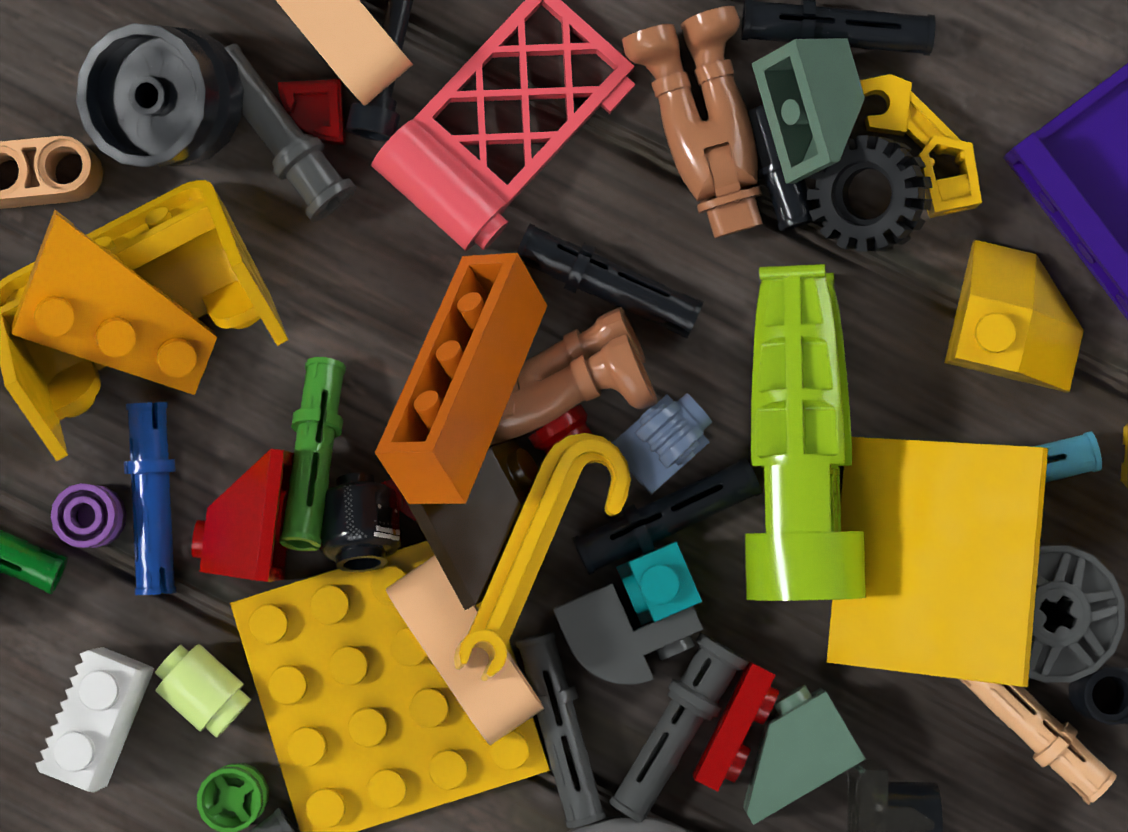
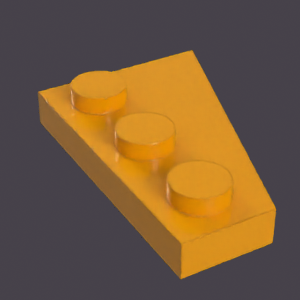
[10,210,217,395]

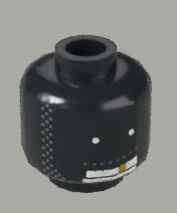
[319,473,402,572]

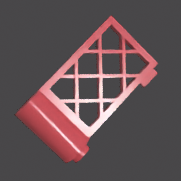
[371,0,636,251]

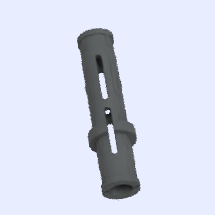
[516,631,606,828]

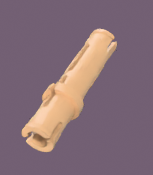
[959,679,1117,805]

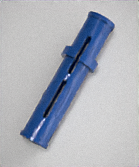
[124,402,177,595]

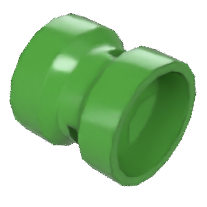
[197,763,269,832]

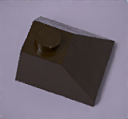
[405,438,539,610]

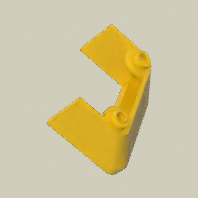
[0,180,289,461]

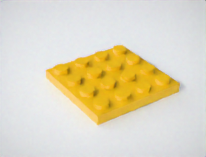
[230,541,550,832]

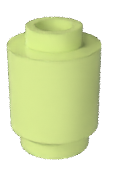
[155,644,252,738]

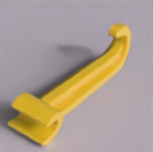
[454,433,631,681]

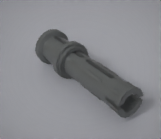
[224,44,357,222]
[609,633,750,822]

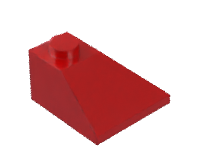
[192,449,294,582]

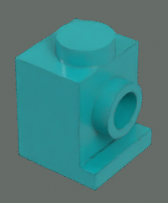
[616,542,702,625]

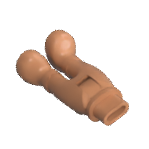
[622,6,763,238]
[490,307,658,445]

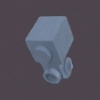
[612,393,713,495]

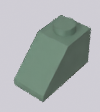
[751,38,865,184]
[743,685,866,825]

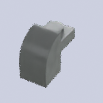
[553,583,703,685]

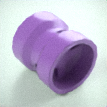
[50,483,127,548]

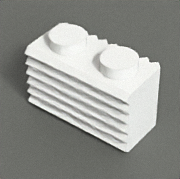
[35,647,154,793]

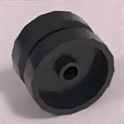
[76,23,244,167]

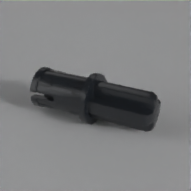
[748,105,814,231]

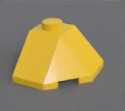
[944,240,1084,392]

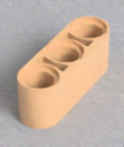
[276,0,413,106]
[0,136,103,209]
[386,555,544,745]

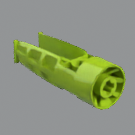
[745,264,866,601]

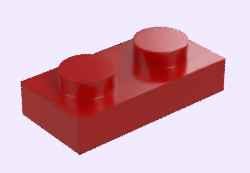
[692,660,779,792]

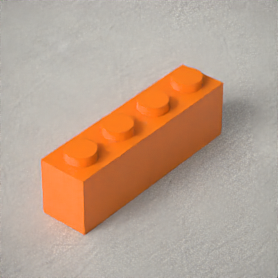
[375,253,548,504]

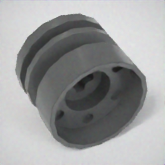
[1029,546,1125,682]

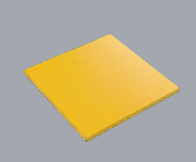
[827,437,1048,687]

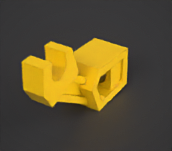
[860,74,982,218]

